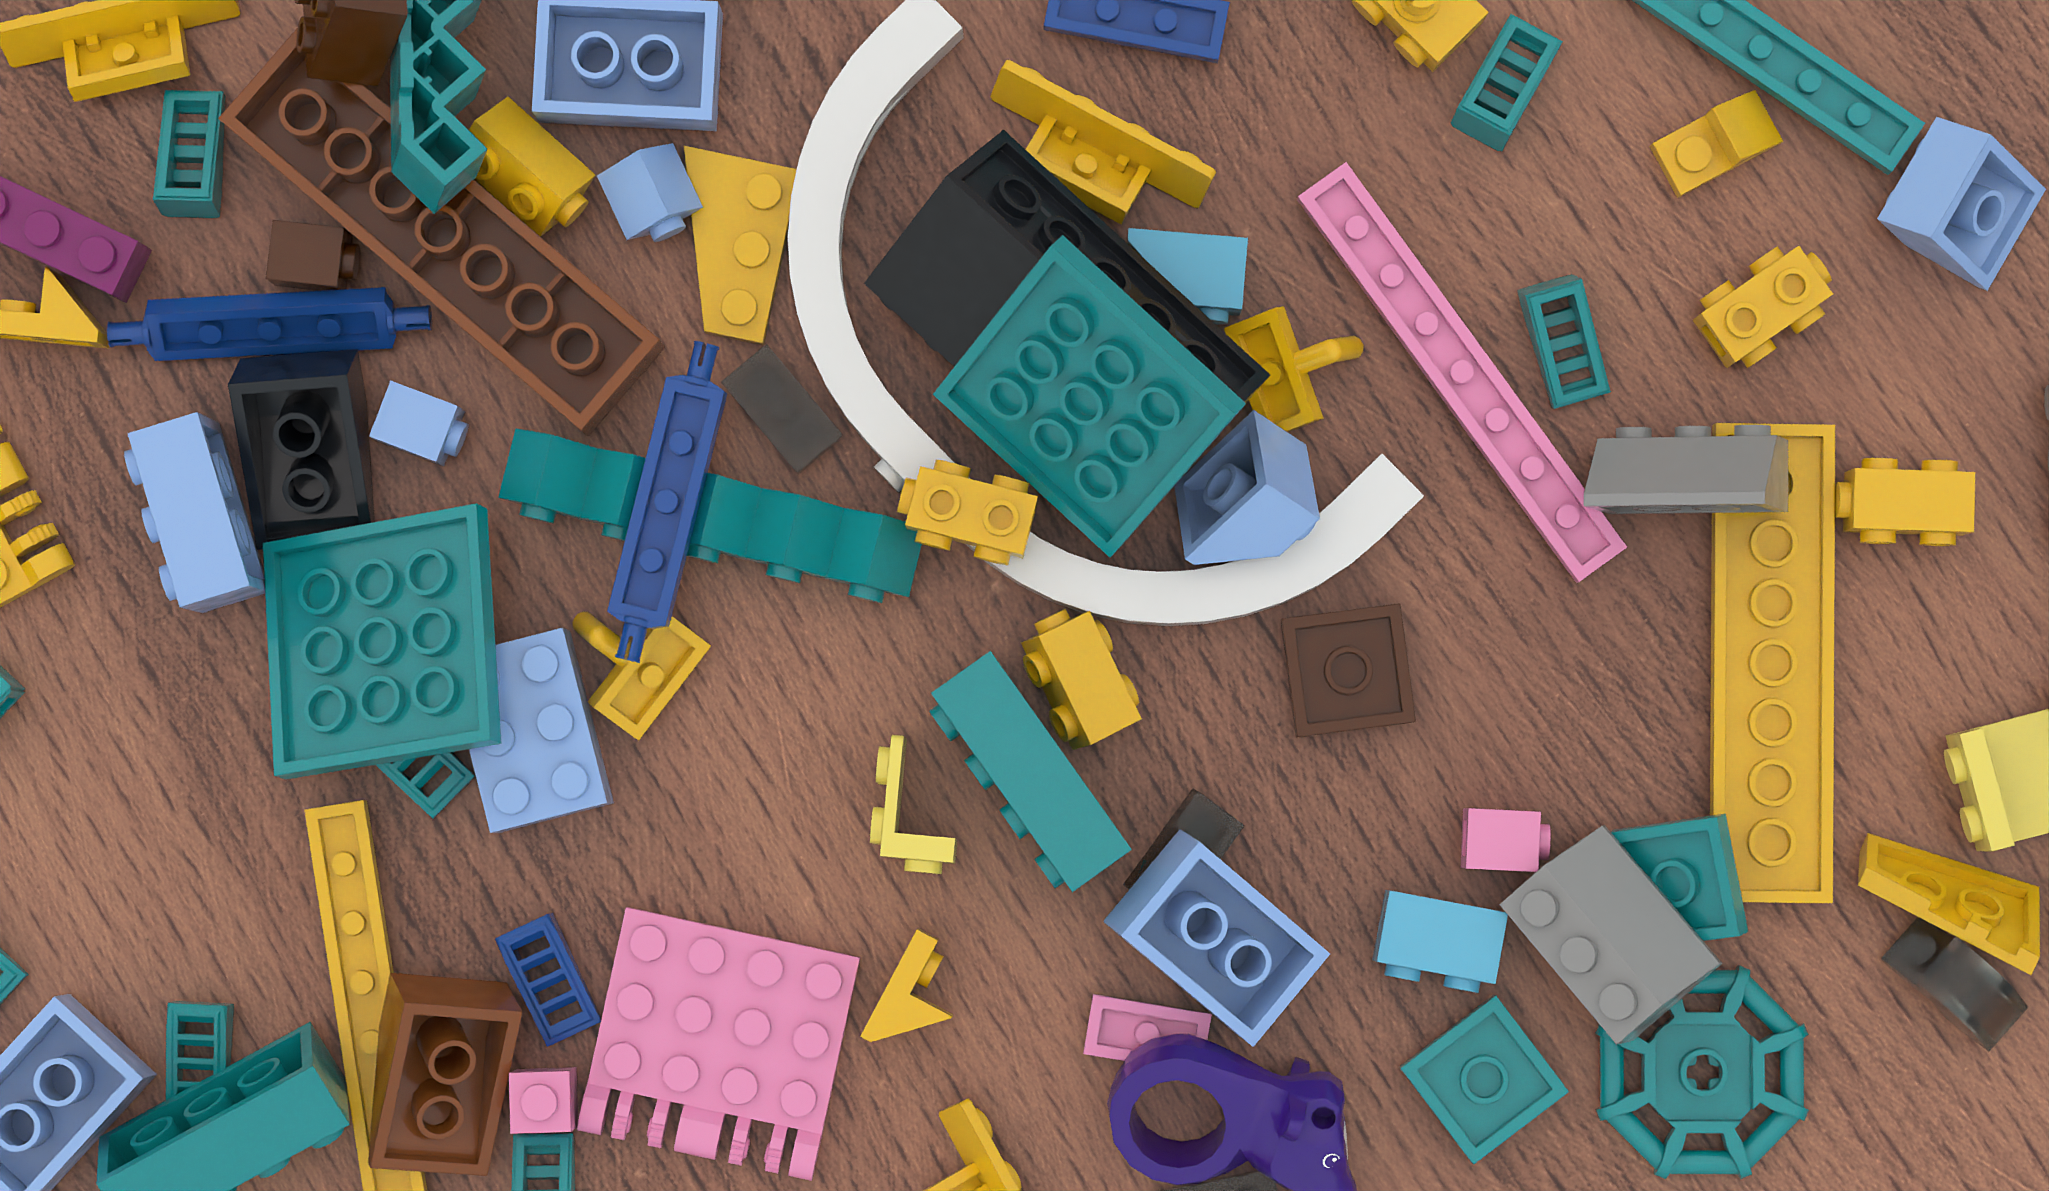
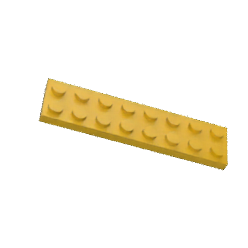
[1710,423,1835,903]

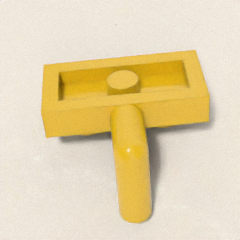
[1224,306,1364,432]
[573,612,711,741]

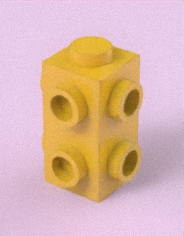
[469,96,596,237]
[1693,246,1833,368]
[1835,458,1975,546]
[897,460,1038,566]
[1021,608,1142,750]

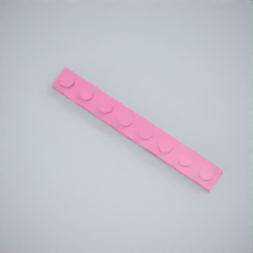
[1297,162,1627,583]

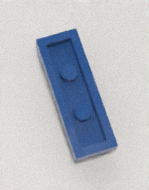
[1044,0,1230,64]

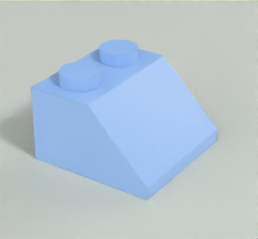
[1877,117,2046,291]
[1174,410,1320,565]

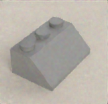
[1584,425,1788,514]
[1499,825,1722,1045]

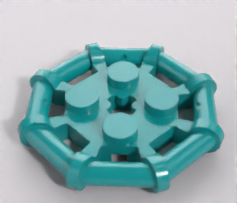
[1595,965,1809,1179]

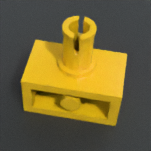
[1351,0,1489,72]

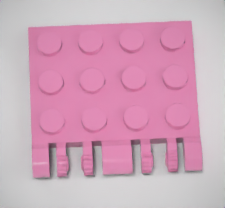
[577,907,861,1181]

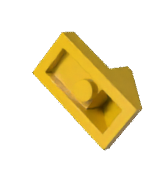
[1649,90,1783,198]
[0,267,109,349]
[860,928,953,1042]

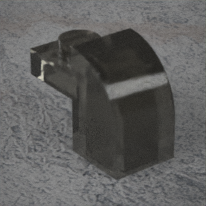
[1881,917,2028,1052]

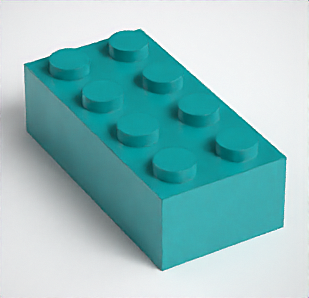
[929,651,1132,892]
[96,1022,350,1191]

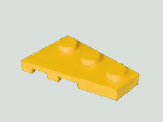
[684,146,797,346]
[1858,833,2040,975]

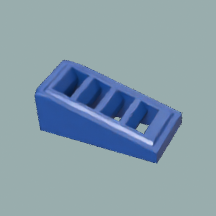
[495,913,601,1047]

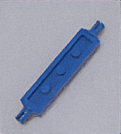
[107,287,432,361]
[607,341,727,663]

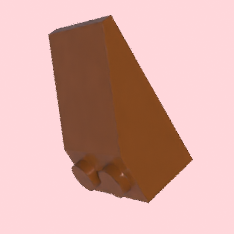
[368,972,522,1176]

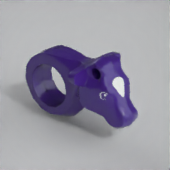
[1107,1034,1357,1191]

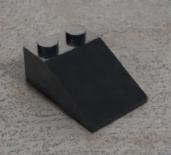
[228,349,375,550]

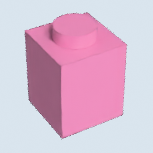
[1460,808,1551,872]
[509,1067,578,1134]

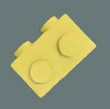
[1944,709,2049,852]
[870,735,957,874]

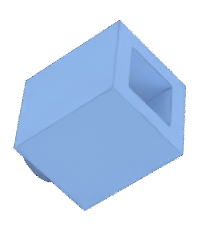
[597,143,703,242]
[369,380,469,466]

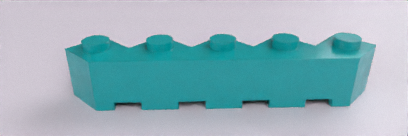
[390,0,487,214]
[498,428,922,603]

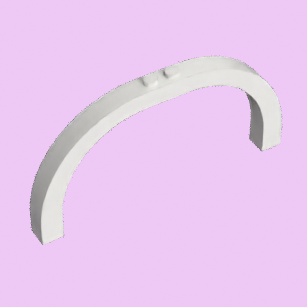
[788,0,1424,626]

